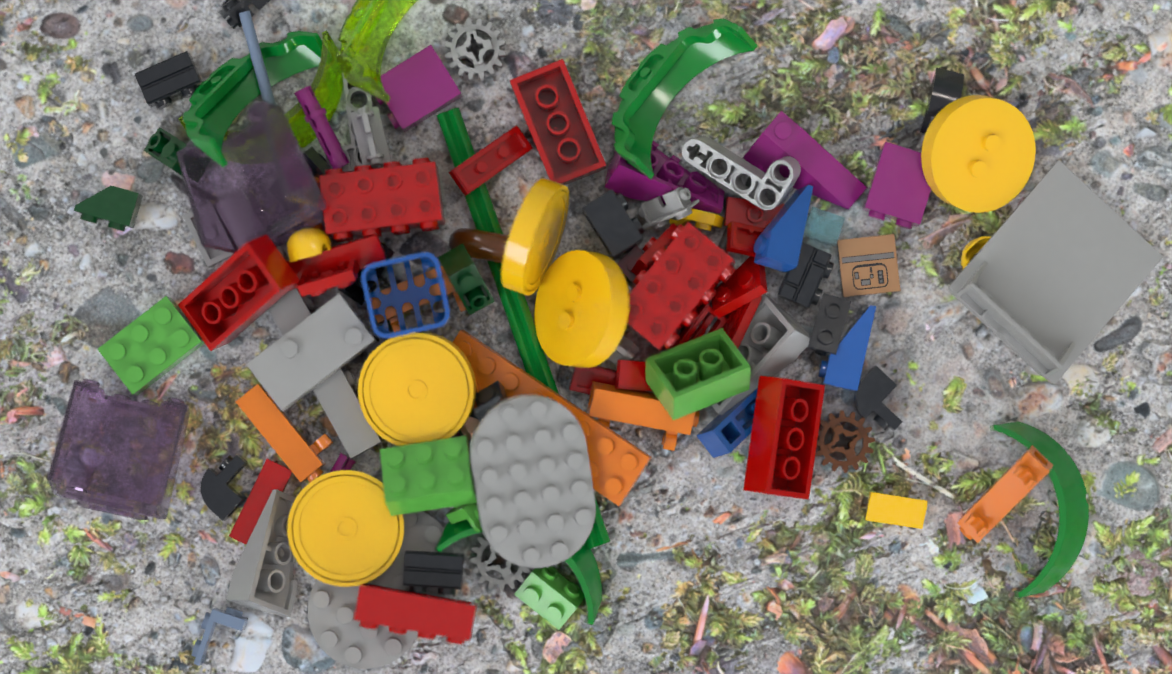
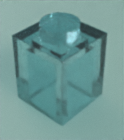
[803,207,845,247]

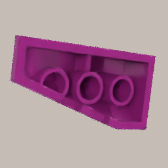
[743,111,867,210]
[604,140,725,214]

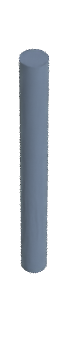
[239,10,281,125]

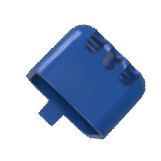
[362,252,450,339]

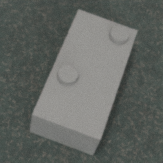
[246,293,377,411]

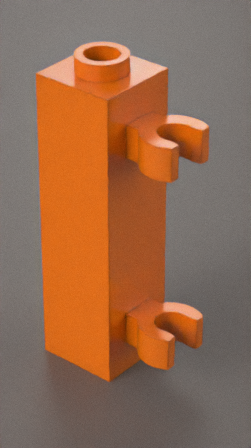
[370,266,466,332]
[587,381,700,451]
[236,384,334,483]
[957,445,1053,543]

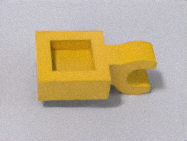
[669,208,724,231]

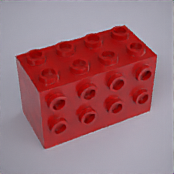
[319,158,445,242]
[627,222,736,352]

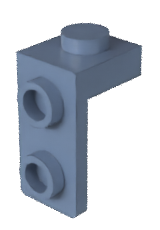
[192,607,248,666]

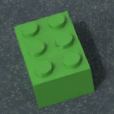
[98,296,205,395]
[646,328,751,421]
[380,436,477,516]

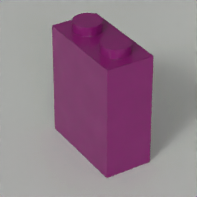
[371,45,463,133]
[863,142,931,230]

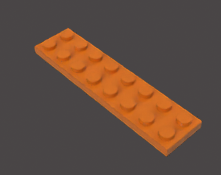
[453,330,652,506]

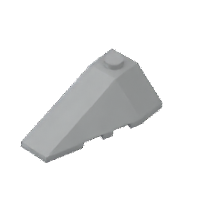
[712,294,811,415]
[226,489,298,617]

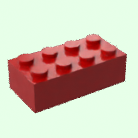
[510,59,606,185]
[178,234,300,351]
[743,376,825,500]
[354,583,478,645]

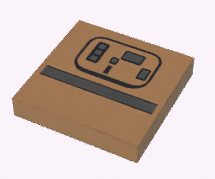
[837,234,901,297]

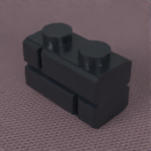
[135,51,202,110]
[776,242,834,309]
[403,550,464,595]

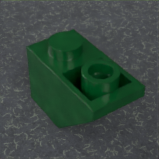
[143,127,211,184]
[74,185,143,231]
[438,243,495,315]

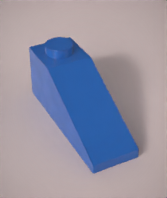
[754,185,813,273]
[818,305,876,391]
[696,388,758,458]

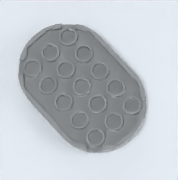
[469,394,596,568]
[308,511,454,669]

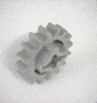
[444,18,506,81]
[470,537,531,591]

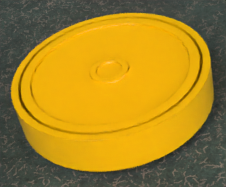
[921,95,1036,213]
[501,178,569,296]
[534,250,629,368]
[358,331,476,446]
[287,470,404,587]

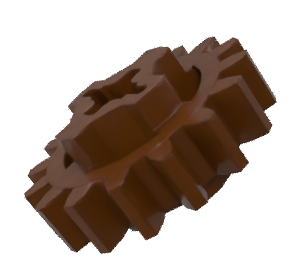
[815,410,875,473]

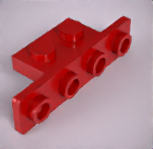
[287,234,386,297]

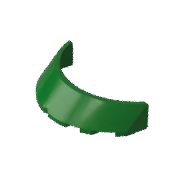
[612,18,758,180]
[183,31,331,168]
[990,422,1089,598]
[434,519,602,625]

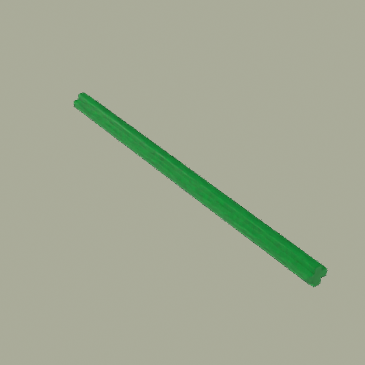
[436,108,611,549]

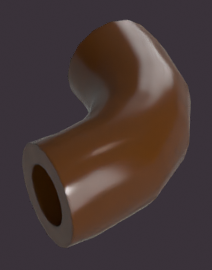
[449,228,509,264]

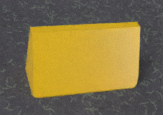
[865,492,928,529]

